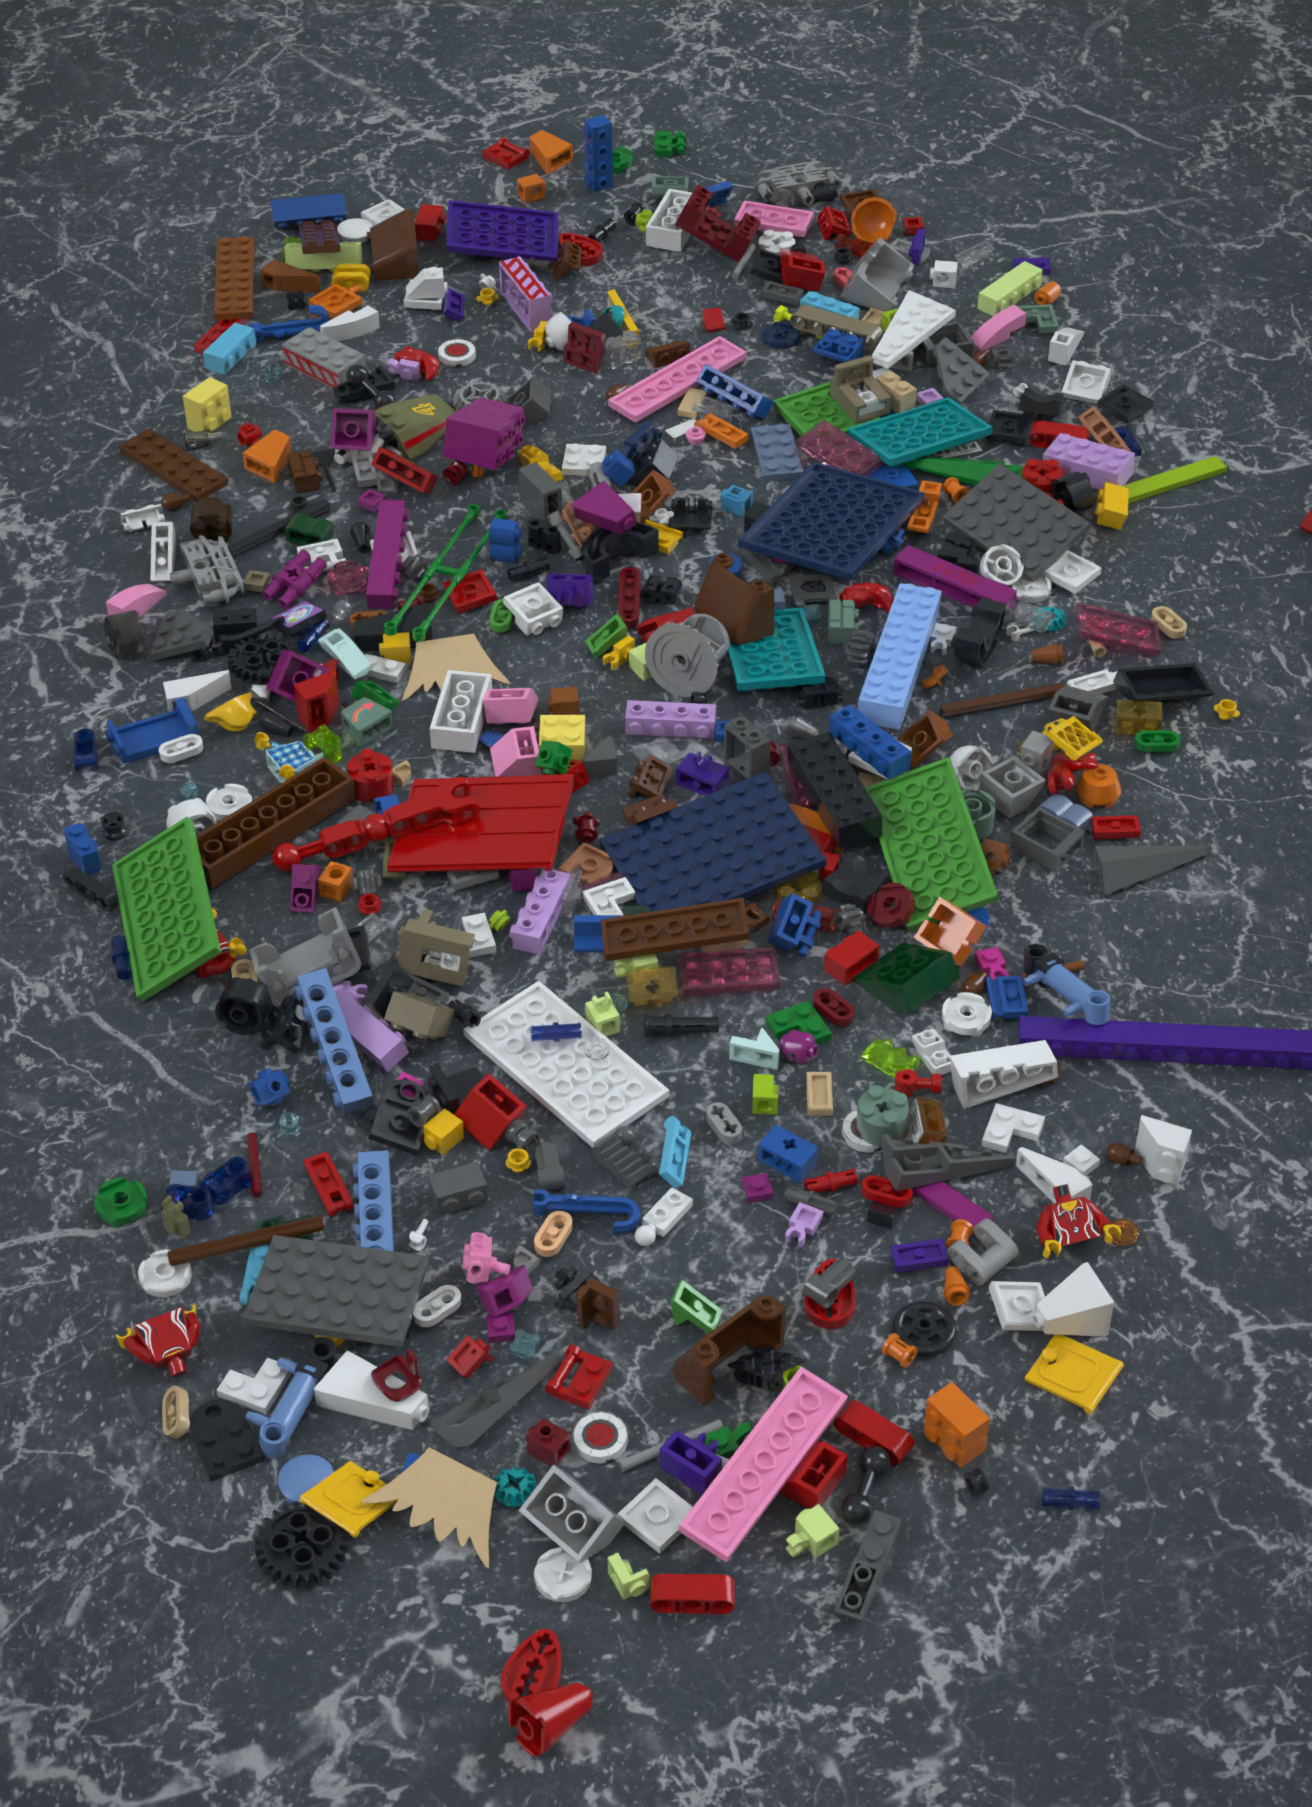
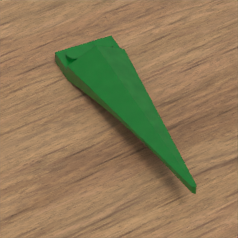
[862,453,1024,486]

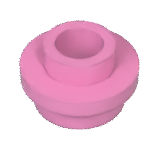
[686,427,706,445]

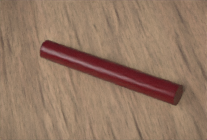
[247,1132,262,1198]

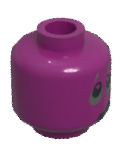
[780,1030,818,1065]

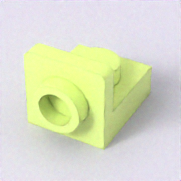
[608,1553,649,1600]

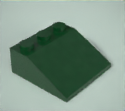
[853,942,960,1014]

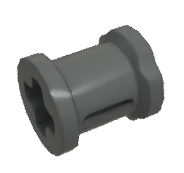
[407,1095,441,1128]

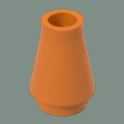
[944,1266,970,1306]

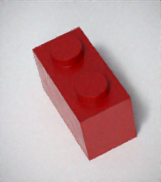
[414,204,446,241]
[824,930,879,986]

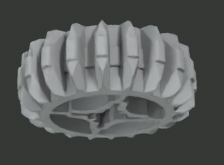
[453,381,507,412]

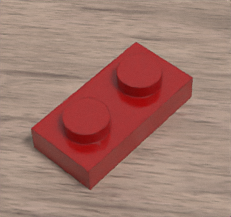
[1091,815,1141,839]

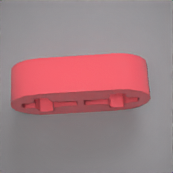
[833,267,852,289]

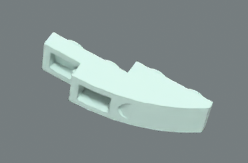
[318,628,373,679]

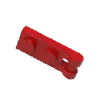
[303,1152,354,1218]

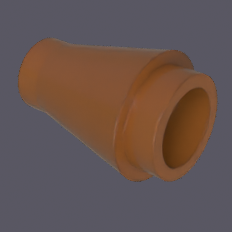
[1032,643,1064,665]

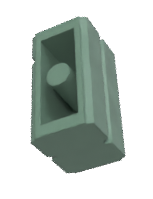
[828,600,859,644]

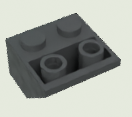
[1048,685,1109,732]

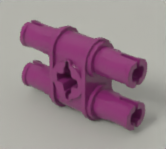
[262,549,327,609]

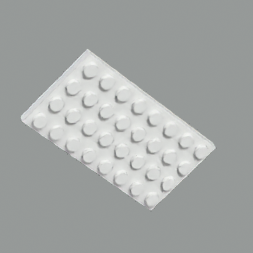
[463,981,669,1148]

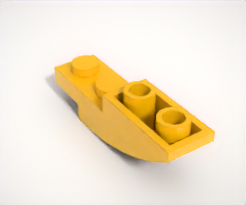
[517,445,563,483]

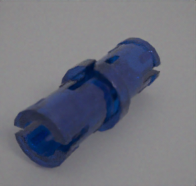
[297,618,330,652]
[111,935,132,980]
[530,1022,582,1042]
[1042,1487,1100,1510]

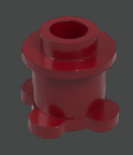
[573,812,600,843]

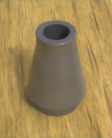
[786,716,821,739]

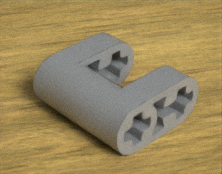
[947,1218,1019,1286]

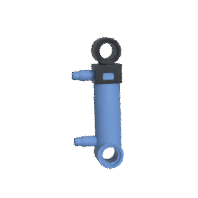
[1023,944,1110,1025]
[245,1337,336,1459]

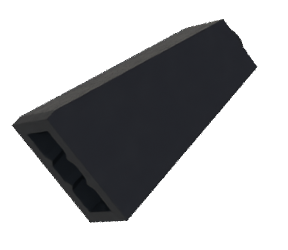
[349,603,432,652]

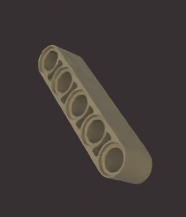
[790,305,883,349]

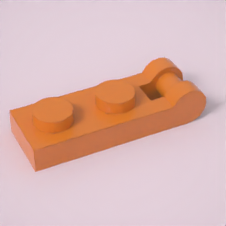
[694,413,749,449]

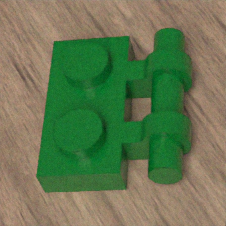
[654,130,686,157]

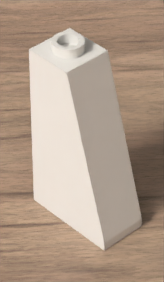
[314,1350,429,1430]

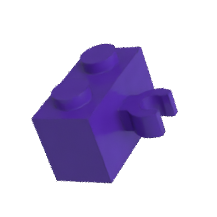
[546,573,593,608]
[676,751,729,796]
[660,1430,722,1495]

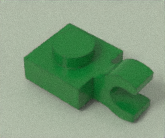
[704,1422,753,1458]

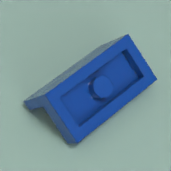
[574,915,622,953]

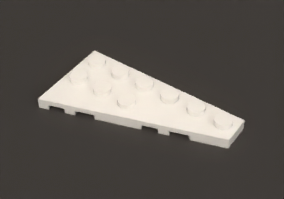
[872,290,956,369]

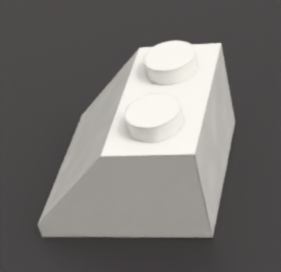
[1135,1115,1192,1185]

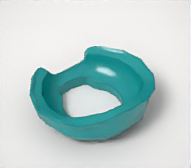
[601,305,625,328]

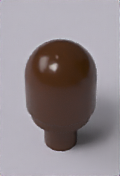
[971,349,990,367]
[605,384,628,401]
[161,492,190,510]
[961,971,988,995]
[1106,1142,1143,1166]

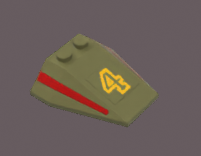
[373,394,456,462]

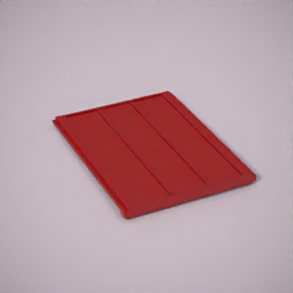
[387,774,575,872]

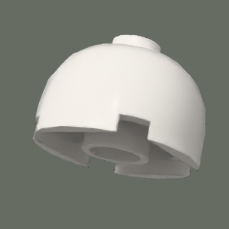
[545,312,571,352]
[980,544,1024,587]
[950,745,993,791]

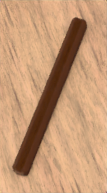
[939,682,1065,717]
[167,1215,324,1266]

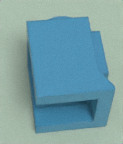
[720,485,753,517]

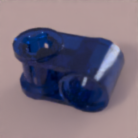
[73,728,99,770]
[200,1157,251,1205]
[161,1184,214,1220]

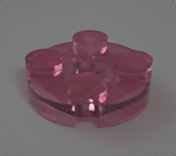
[327,560,369,596]

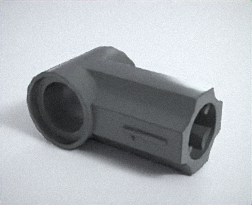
[535,1142,565,1191]
[803,1258,856,1309]

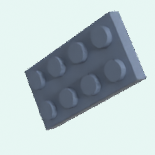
[750,424,803,482]

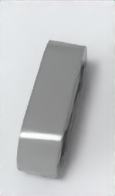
[706,1102,742,1145]

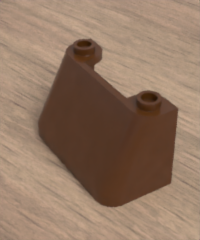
[367,209,419,281]
[695,553,774,644]
[673,1295,786,1406]

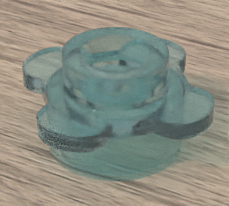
[509,1329,540,1358]

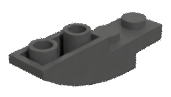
[834,1510,902,1622]

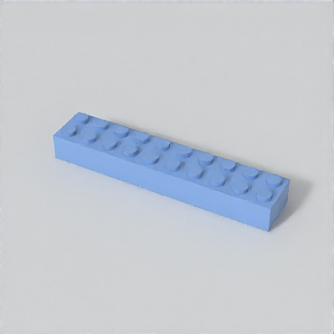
[857,583,942,730]

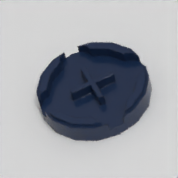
[762,322,800,349]

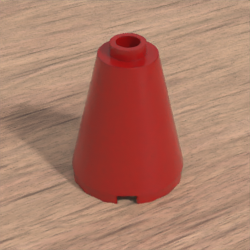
[507,1682,593,1756]

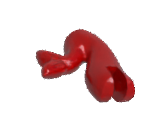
[636,607,695,643]
[1047,753,1099,794]

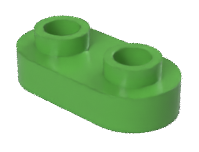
[489,599,514,633]

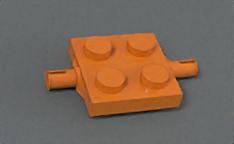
[308,284,362,319]

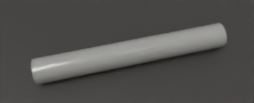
[731,244,756,279]

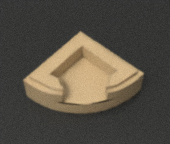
[393,760,411,787]

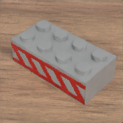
[282,327,367,388]

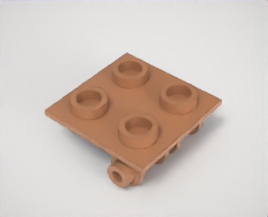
[561,499,598,547]

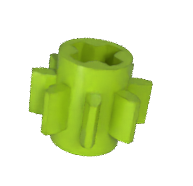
[635,209,654,233]

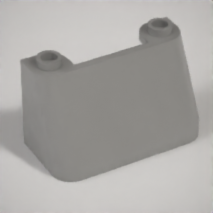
[840,237,914,312]
[249,907,361,1007]

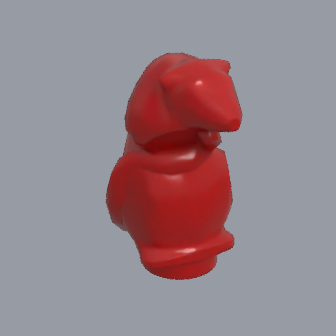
[394,346,440,380]
[839,582,894,614]

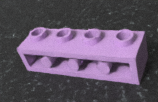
[625,700,716,739]
[509,869,571,955]
[325,988,409,1073]

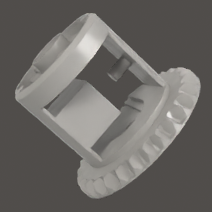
[645,614,730,697]

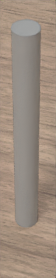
[619,1419,723,1472]

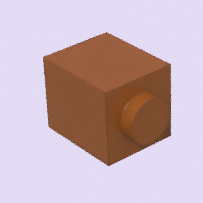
[547,686,579,715]

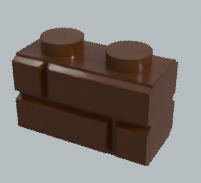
[287,450,323,494]

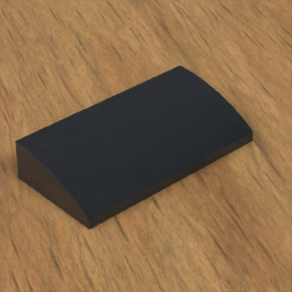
[1113,663,1213,702]

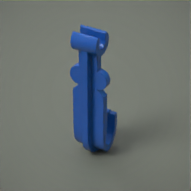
[250,305,329,342]
[533,1189,641,1234]

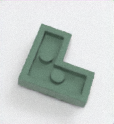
[1017,304,1059,334]

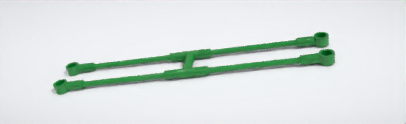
[384,504,507,642]

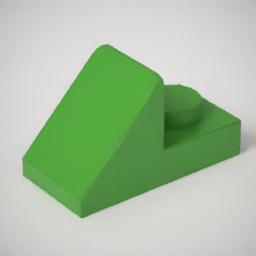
[586,613,627,658]
[671,1280,723,1334]

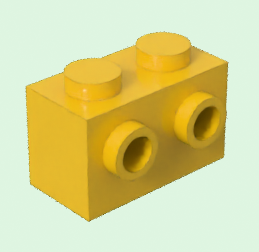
[1095,482,1129,530]

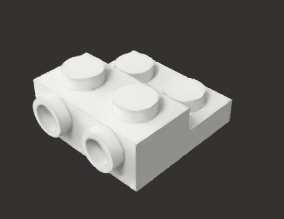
[1061,360,1111,404]
[503,582,563,635]

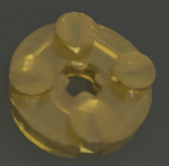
[775,871,822,903]

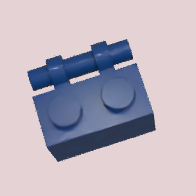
[766,893,822,957]

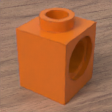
[517,174,546,203]
[318,861,353,902]

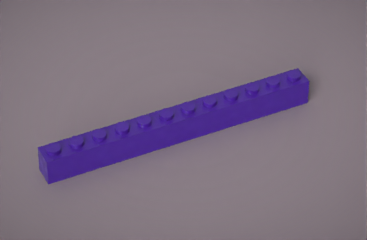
[1018,1016,1312,1070]

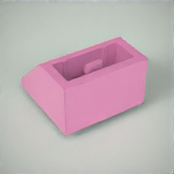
[483,688,538,725]
[490,726,541,777]

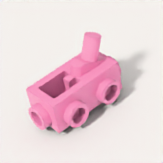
[462,1232,510,1284]

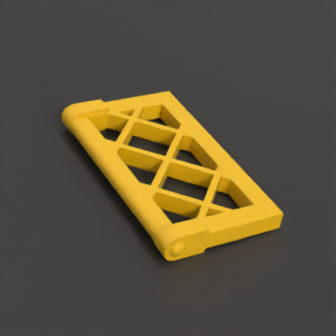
[1046,716,1102,760]

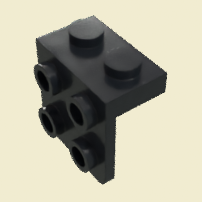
[427,1063,483,1115]

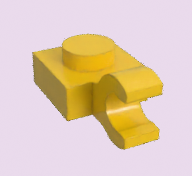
[528,321,548,351]
[603,635,635,670]

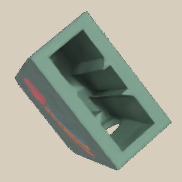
[340,698,393,747]

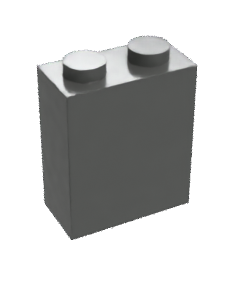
[518,462,562,525]

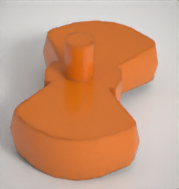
[921,665,948,688]

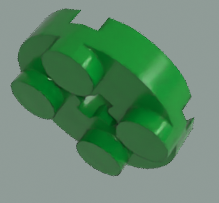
[612,146,633,174]
[94,1178,148,1228]

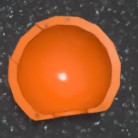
[851,197,897,246]

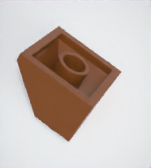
[632,470,676,523]
[897,710,953,769]

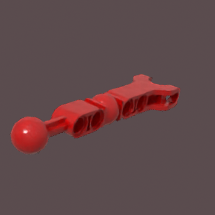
[272,777,480,872]

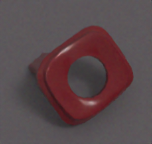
[371,1349,422,1402]

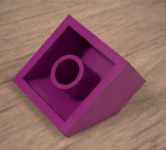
[330,408,376,451]
[265,649,329,703]

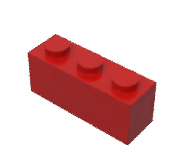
[371,447,439,494]

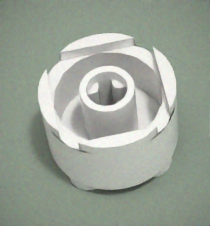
[166,798,218,835]

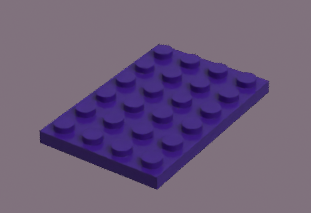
[446,200,558,263]

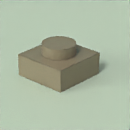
[243,570,270,592]

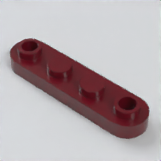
[618,567,641,628]

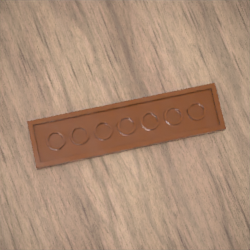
[214,236,255,320]

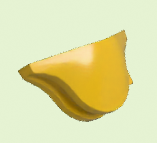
[204,692,257,732]

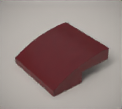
[563,322,605,374]

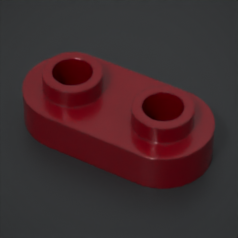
[813,988,855,1026]

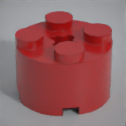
[1021,459,1063,493]
[347,749,394,802]

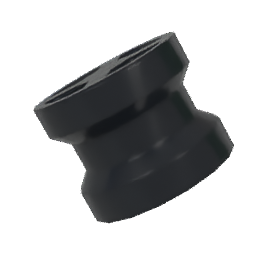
[101,812,126,841]

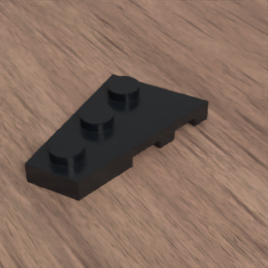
[333,365,395,403]

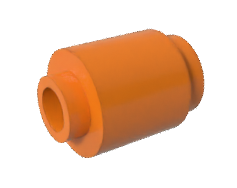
[1034,282,1061,305]

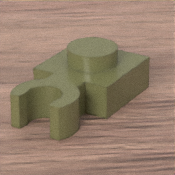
[161,1195,191,1239]

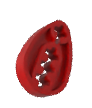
[558,233,603,266]
[804,1259,855,1329]
[501,1629,562,1704]

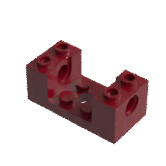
[675,184,761,262]

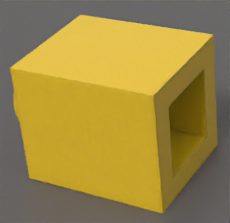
[379,632,411,663]
[423,1108,464,1155]

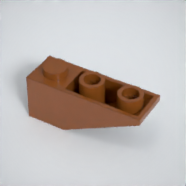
[260,259,320,293]

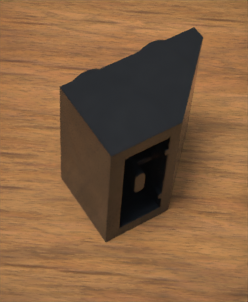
[626,439,678,486]

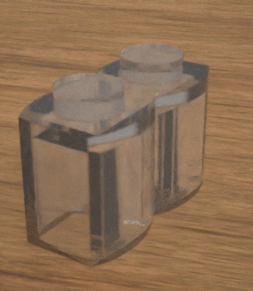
[601,331,641,369]

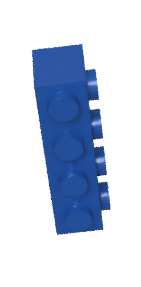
[583,115,613,192]
[271,193,347,229]
[696,364,774,419]
[829,705,911,780]

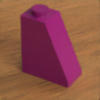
[571,481,637,534]

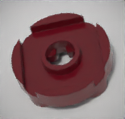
[867,883,915,928]

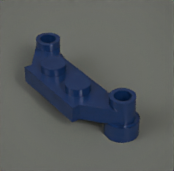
[610,421,663,460]

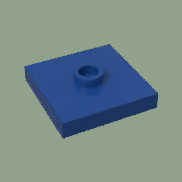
[865,464,918,490]

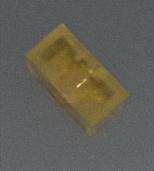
[1115,699,1163,735]
[624,966,678,1006]

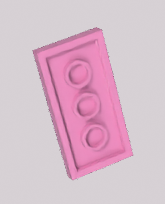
[734,200,814,237]

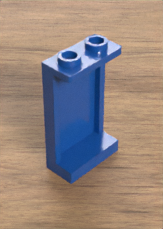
[105,697,199,764]

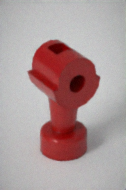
[894,1069,942,1098]

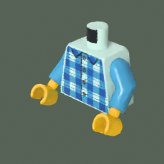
[254,732,324,783]

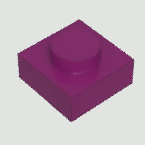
[357,489,386,512]
[742,1173,774,1204]
[486,1312,516,1343]

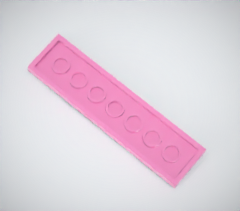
[608,336,747,423]
[678,1367,848,1562]

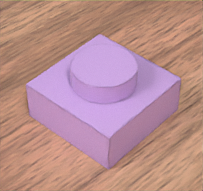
[916,388,943,405]

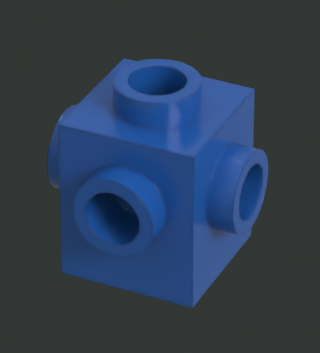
[247,1068,291,1106]

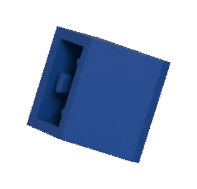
[813,329,865,364]

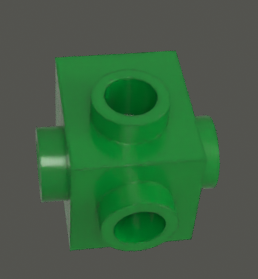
[535,740,573,775]

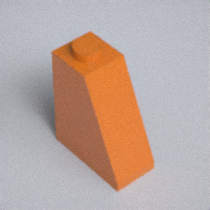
[530,130,573,174]
[243,429,292,483]

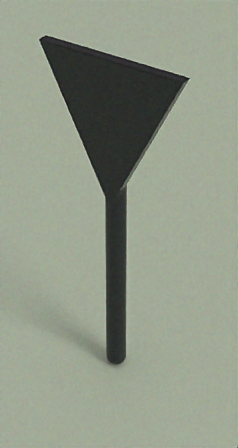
[312,449,336,492]

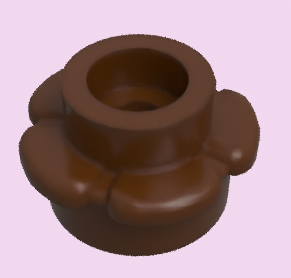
[419,583,439,602]

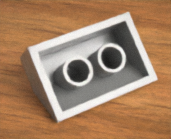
[518,1465,626,1563]

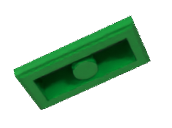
[352,681,400,710]

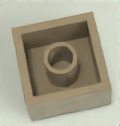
[384,991,455,1040]

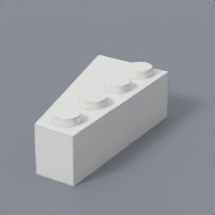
[950,1040,1058,1109]

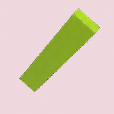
[1122,456,1227,504]

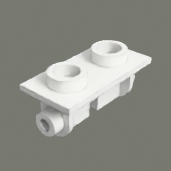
[121,504,165,533]

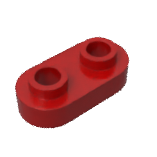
[861,1175,913,1208]

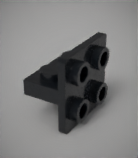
[260,992,309,1054]

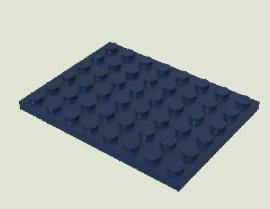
[738,461,925,581]
[599,771,827,913]

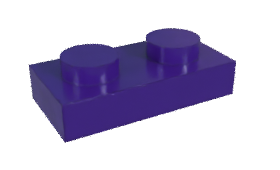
[909,229,926,266]
[1012,257,1052,275]
[443,287,465,322]
[890,1239,949,1273]

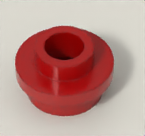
[358,894,382,915]

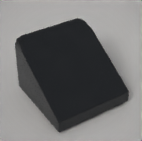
[867,1201,899,1229]

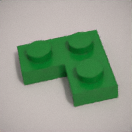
[765,1000,832,1045]

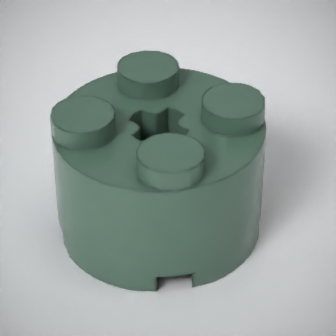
[962,789,996,840]
[856,1085,909,1146]

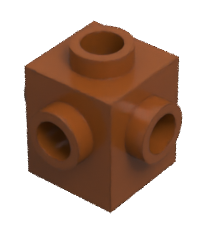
[981,838,1011,875]

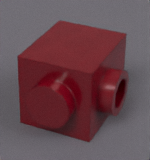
[525,1418,571,1467]

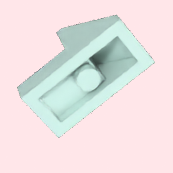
[729,1028,779,1070]

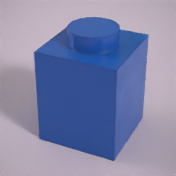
[602,450,635,487]

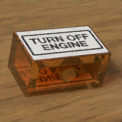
[907,1096,948,1144]

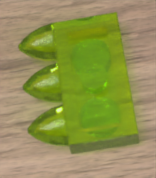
[862,1038,920,1079]

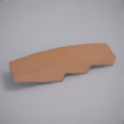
[1078,406,1131,452]

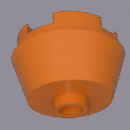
[1076,764,1121,809]

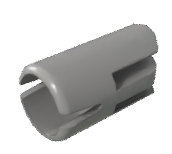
[587,462,612,489]

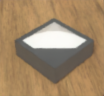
[249,683,273,705]

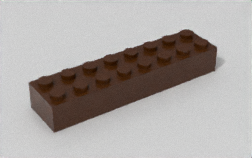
[196,757,356,889]

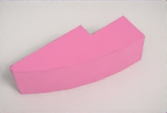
[970,305,1026,351]
[106,584,167,622]

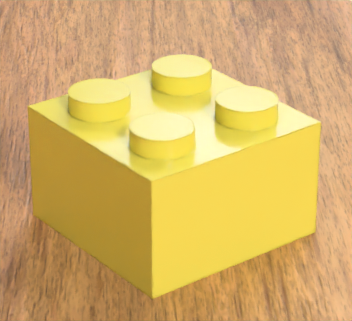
[183,377,232,434]
[539,715,586,761]

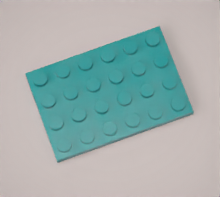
[848,397,992,467]
[727,607,825,691]

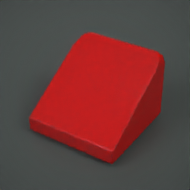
[702,307,725,332]

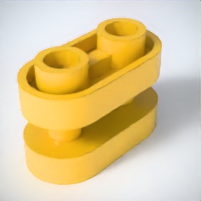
[331,264,371,292]

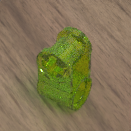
[303,724,343,763]

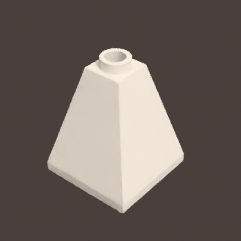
[1032,1262,1114,1337]

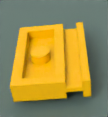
[645,520,683,555]

